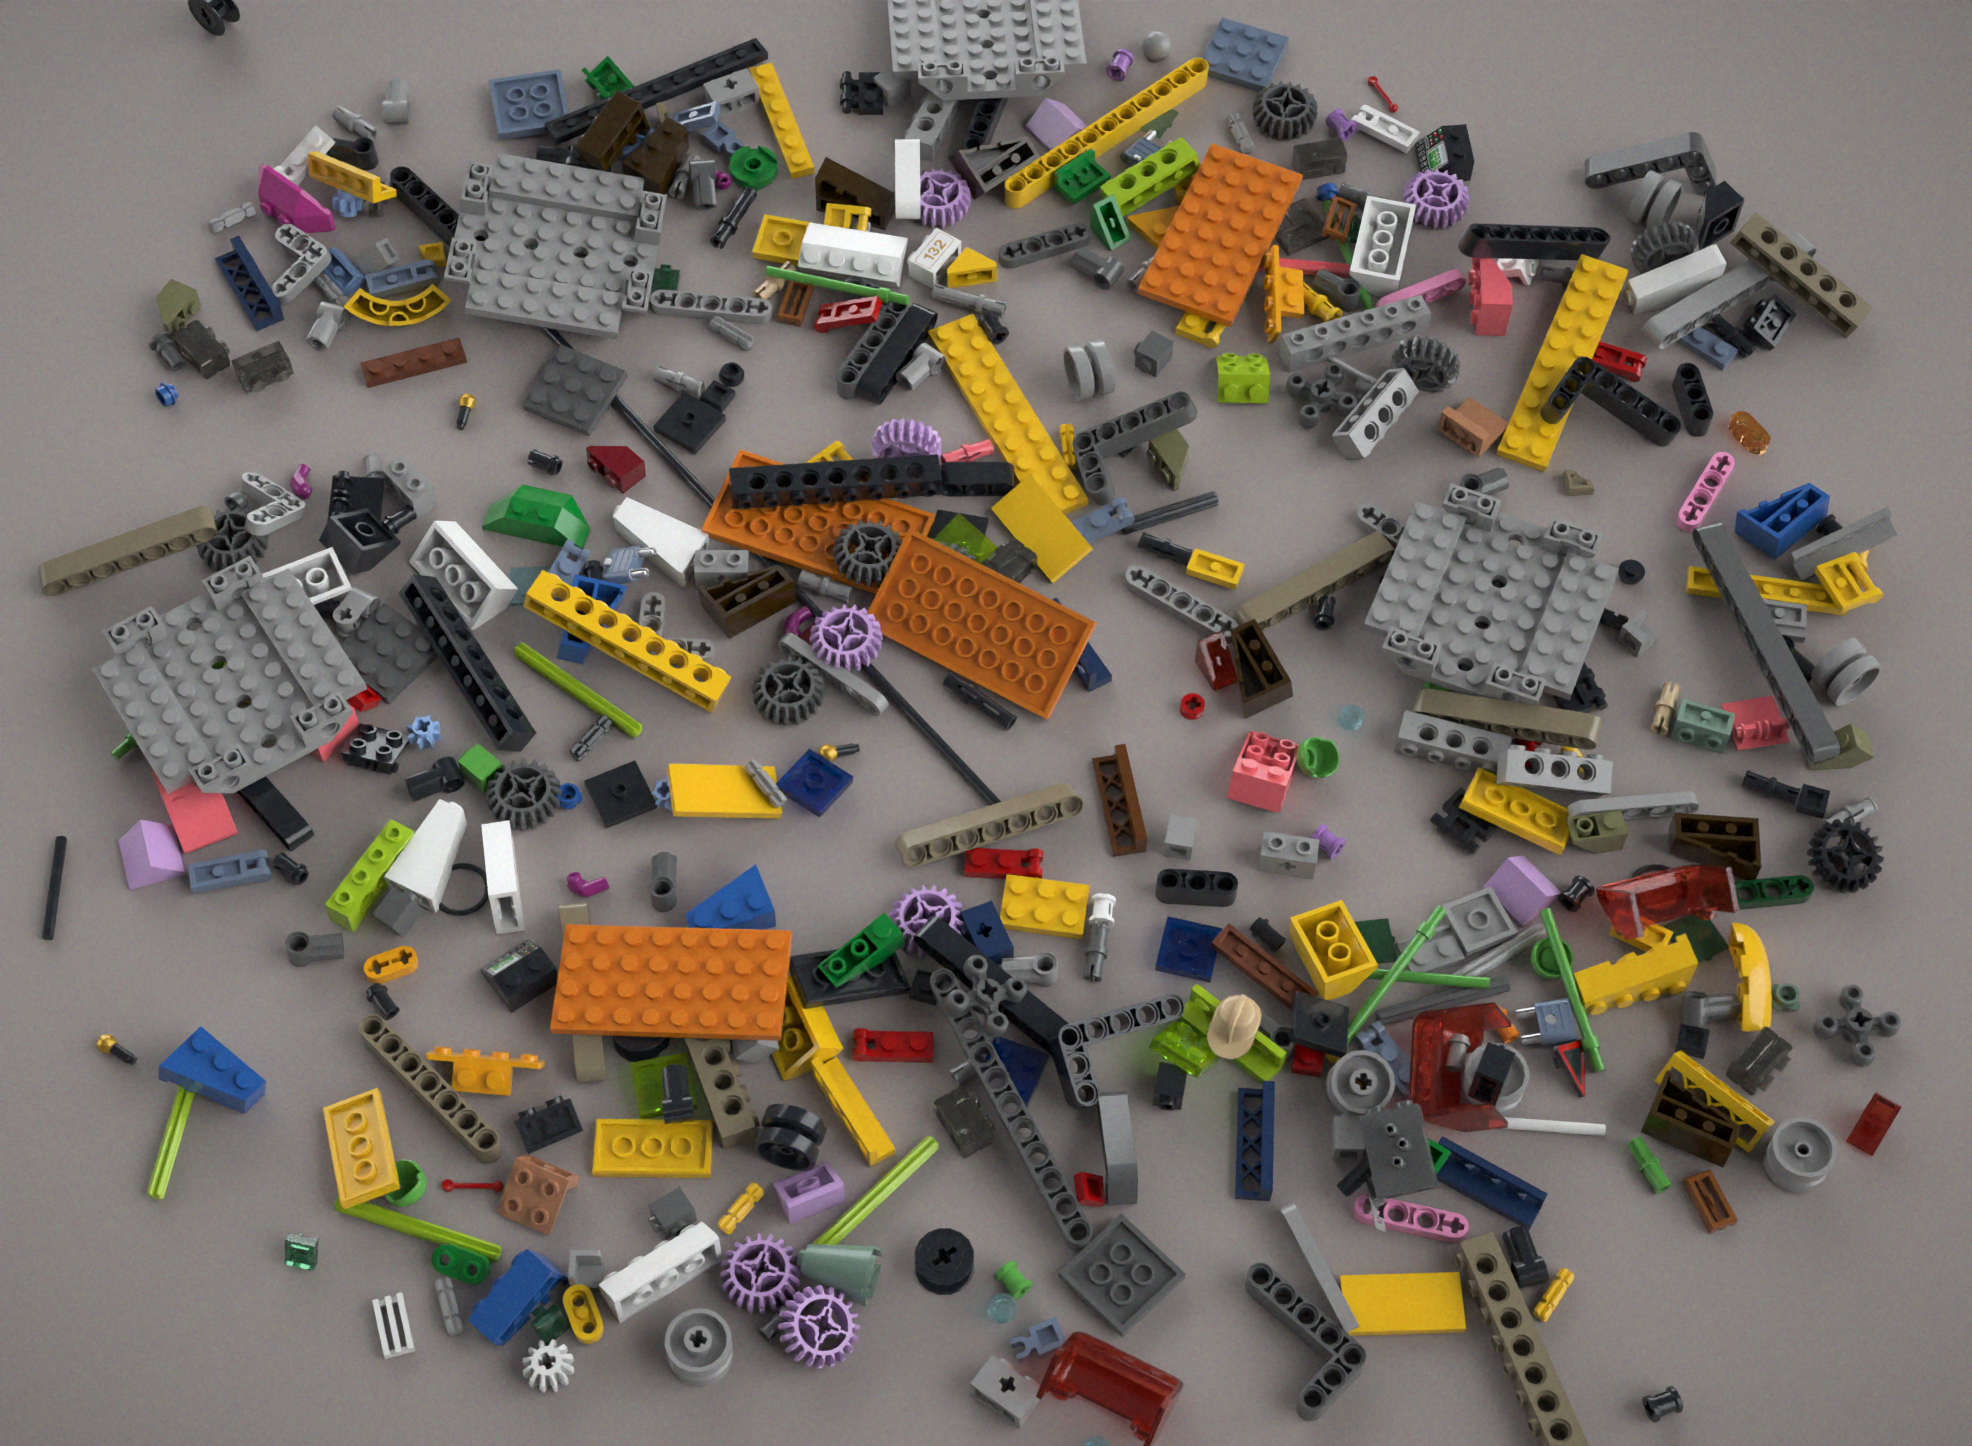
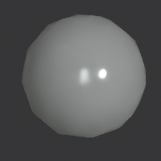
[1142,31,1172,61]

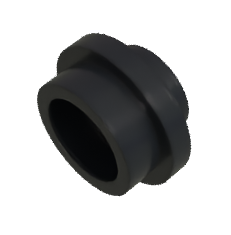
[719,362,745,387]
[1618,559,1645,585]

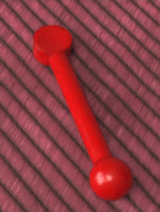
[1368,76,1398,113]
[442,1179,504,1192]

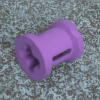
[1106,49,1134,81]
[1325,108,1357,141]
[1311,824,1346,860]

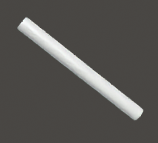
[1487,1116,1606,1136]

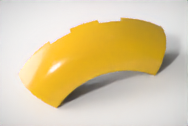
[343,283,452,326]
[1728,923,1772,1031]

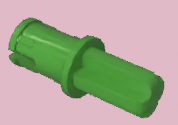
[1627,1137,1672,1194]

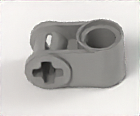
[333,587,380,639]

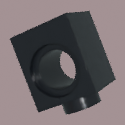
[1152,1062,1188,1111]

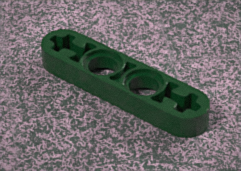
[1704,875,1814,912]

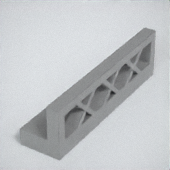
[1788,507,1898,582]

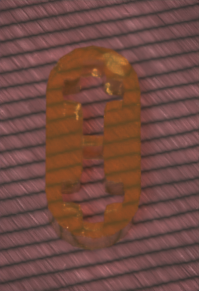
[1728,411,1771,454]

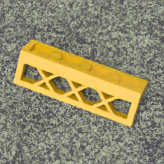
[308,151,396,203]
[1654,1050,1775,1153]
[811,1057,896,1167]

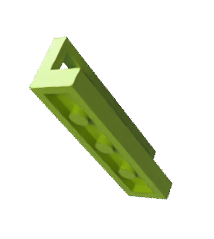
[1178,983,1287,1085]

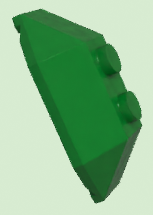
[482,484,590,550]

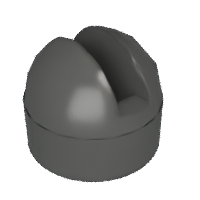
[225,491,248,511]

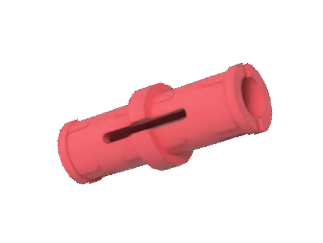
[940,438,994,464]

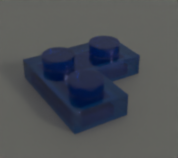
[985,1036,1049,1108]

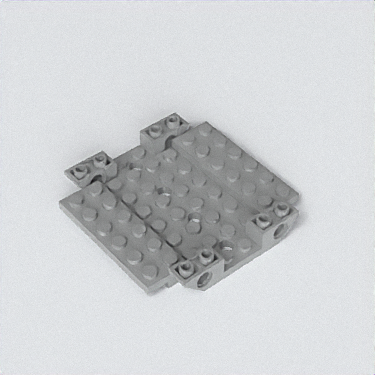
[887,0,1087,100]
[444,153,667,339]
[1363,483,1619,705]
[92,556,367,794]

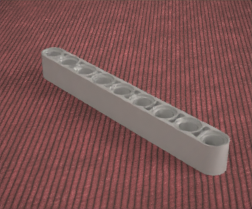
[1641,233,1817,350]

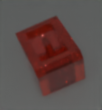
[1195,631,1238,691]
[1846,1092,1901,1156]

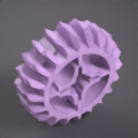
[915,167,971,228]
[1402,168,1470,230]
[872,418,942,458]
[810,604,883,672]
[890,884,964,959]
[720,1233,801,1315]
[778,1285,860,1369]

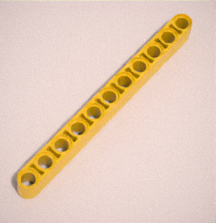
[1004,57,1209,209]

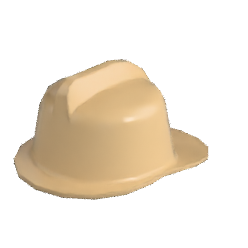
[1207,994,1262,1059]

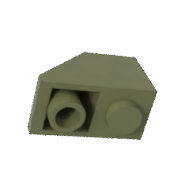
[157,279,201,340]
[1147,429,1189,491]
[1808,723,1874,771]
[1566,810,1628,854]

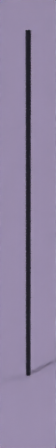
[539,326,1002,805]

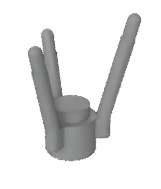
[1327,357,1378,401]

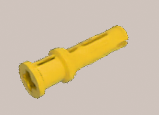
[1303,282,1343,322]

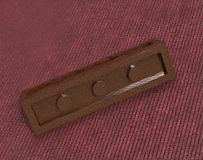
[1092,744,1147,857]

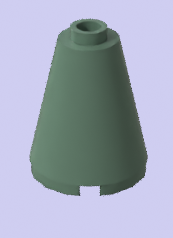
[797,1244,883,1306]

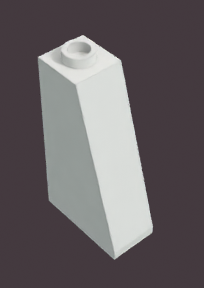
[1623,244,1726,315]
[612,497,710,587]
[384,799,467,913]
[481,820,525,935]

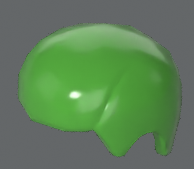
[1296,737,1339,778]
[1530,937,1574,980]
[385,1159,427,1207]

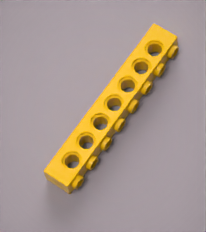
[523,570,731,713]

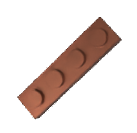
[361,337,467,388]
[1210,923,1319,1010]

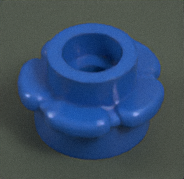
[1316,183,1339,203]
[155,382,178,407]
[557,783,582,809]

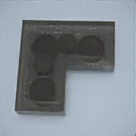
[1275,198,1330,256]

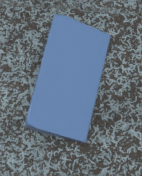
[322,246,367,297]

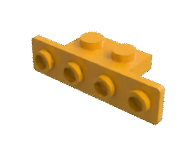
[1262,245,1304,344]
[425,1046,545,1096]

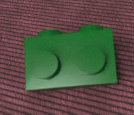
[581,56,635,100]
[1054,149,1111,205]

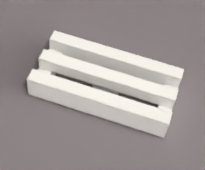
[372,1292,415,1359]

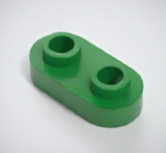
[431,1243,491,1285]

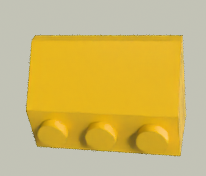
[1289,900,1378,1001]
[772,976,843,1080]

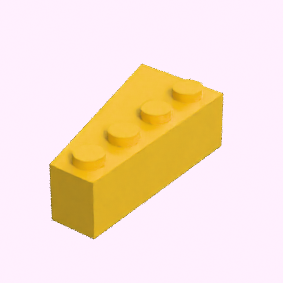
[1573,933,1698,1015]

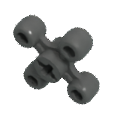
[1286,363,1358,428]
[944,955,1027,1038]
[1813,984,1901,1067]

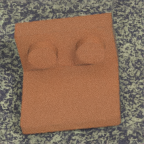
[1438,397,1509,458]
[497,1154,580,1235]

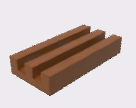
[1321,195,1357,245]
[776,281,815,327]
[1682,1169,1738,1234]

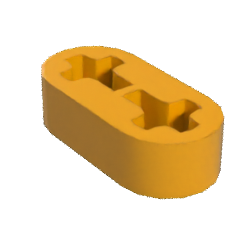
[364,946,419,984]

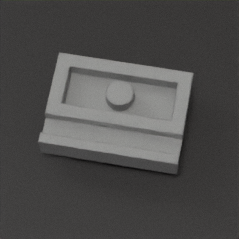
[1763,599,1807,643]
[1395,924,1465,973]

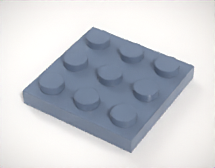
[1203,17,1289,92]
[489,69,569,140]

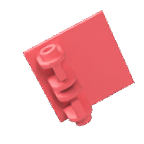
[1721,696,1790,751]

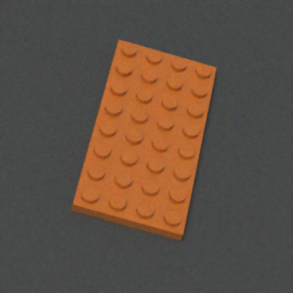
[1137,143,1303,327]
[701,449,936,594]
[867,528,1097,720]
[550,924,793,1041]

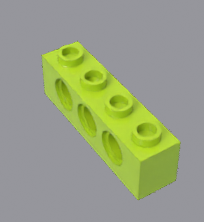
[1100,136,1200,217]
[325,819,414,933]

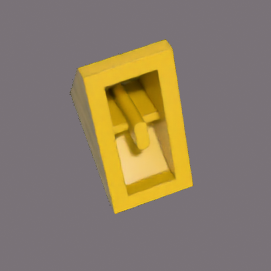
[947,247,997,288]

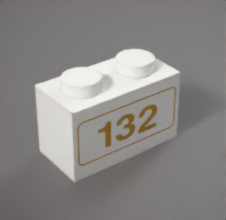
[907,228,961,289]

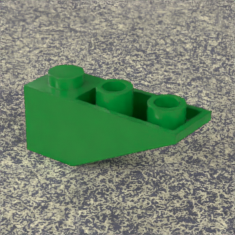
[818,913,905,988]

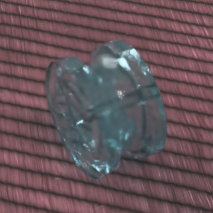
[1338,704,1364,731]

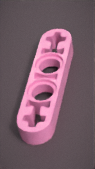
[1375,269,1466,308]
[1676,452,1735,532]
[1353,1194,1469,1243]

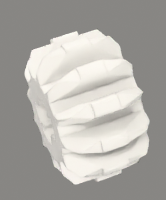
[522,1339,574,1393]

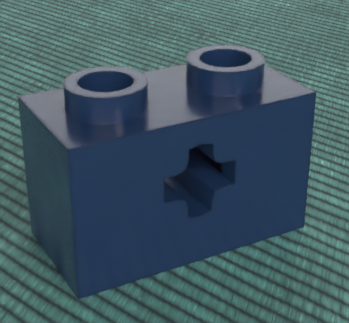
[959,900,1014,965]

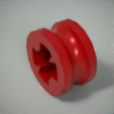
[1180,693,1205,720]

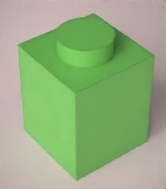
[458,743,502,793]

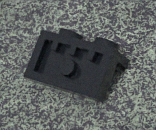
[1741,295,1797,351]
[514,1095,583,1154]

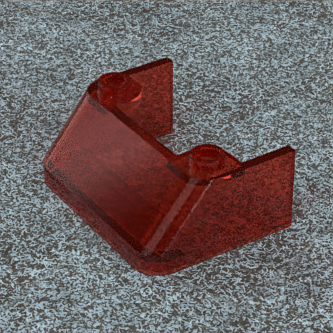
[1596,864,1740,939]
[1409,1002,1511,1132]
[1036,1331,1184,1446]

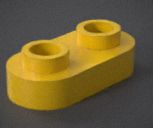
[563,1284,604,1344]

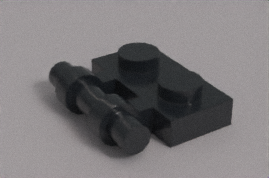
[840,71,883,115]
[1552,662,1608,713]
[1430,787,1500,855]

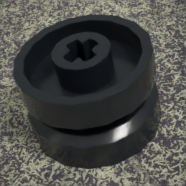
[753,1104,827,1171]

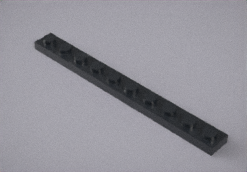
[544,38,768,145]

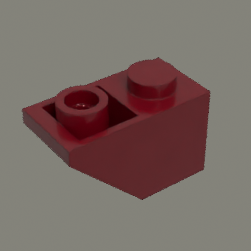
[586,446,646,494]

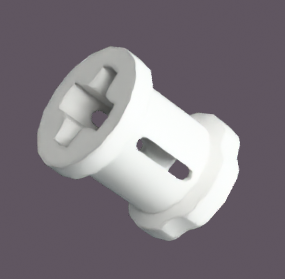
[1089,893,1116,929]

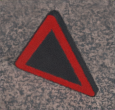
[1553,1039,1585,1098]

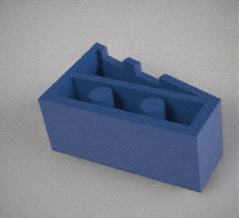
[1735,483,1830,560]
[557,574,627,664]
[685,864,776,930]
[159,1026,266,1114]
[468,1248,569,1346]

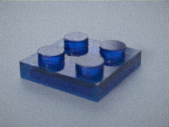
[776,748,853,818]
[1155,916,1223,983]

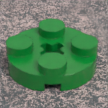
[729,146,778,192]

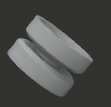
[1627,170,1683,229]
[1063,338,1115,401]
[1811,638,1883,706]
[1460,1043,1530,1117]
[1325,1050,1395,1117]
[1763,1117,1837,1193]
[665,1309,734,1386]

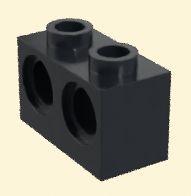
[1467,1042,1516,1107]

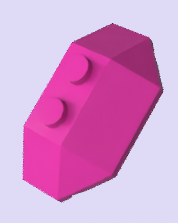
[258,164,336,233]

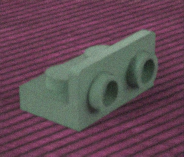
[1671,698,1735,753]

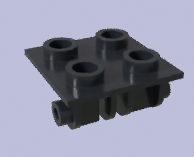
[327,471,385,521]
[340,723,409,775]

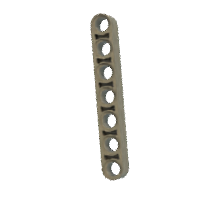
[38,506,217,596]
[1233,531,1395,632]
[1412,688,1602,750]
[895,783,1084,867]
[559,901,607,1084]
[359,1014,502,1164]

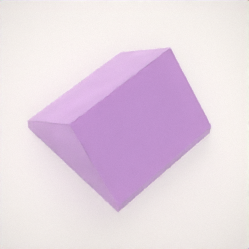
[1026,98,1087,151]
[118,819,186,890]
[1483,856,1561,927]
[773,1162,845,1224]

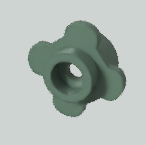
[1771,983,1800,1012]

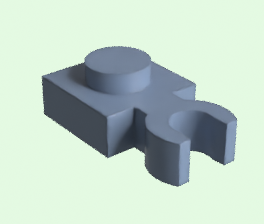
[701,121,744,158]
[1010,1317,1068,1362]

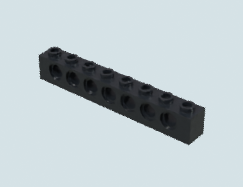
[729,454,942,510]
[399,574,536,751]

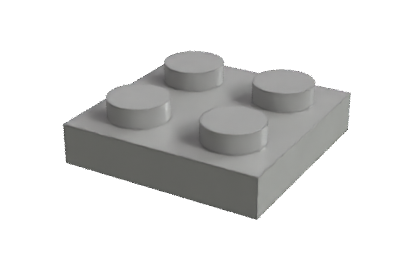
[1441,886,1518,957]

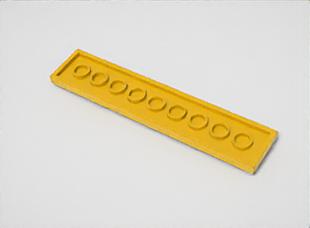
[1496,254,1629,472]
[928,314,1089,515]

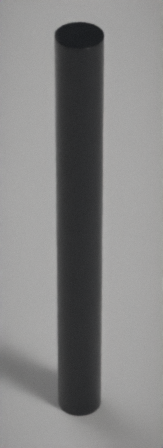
[42,836,67,940]

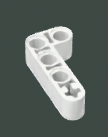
[895,139,921,219]

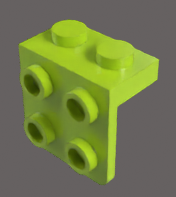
[1216,353,1270,403]

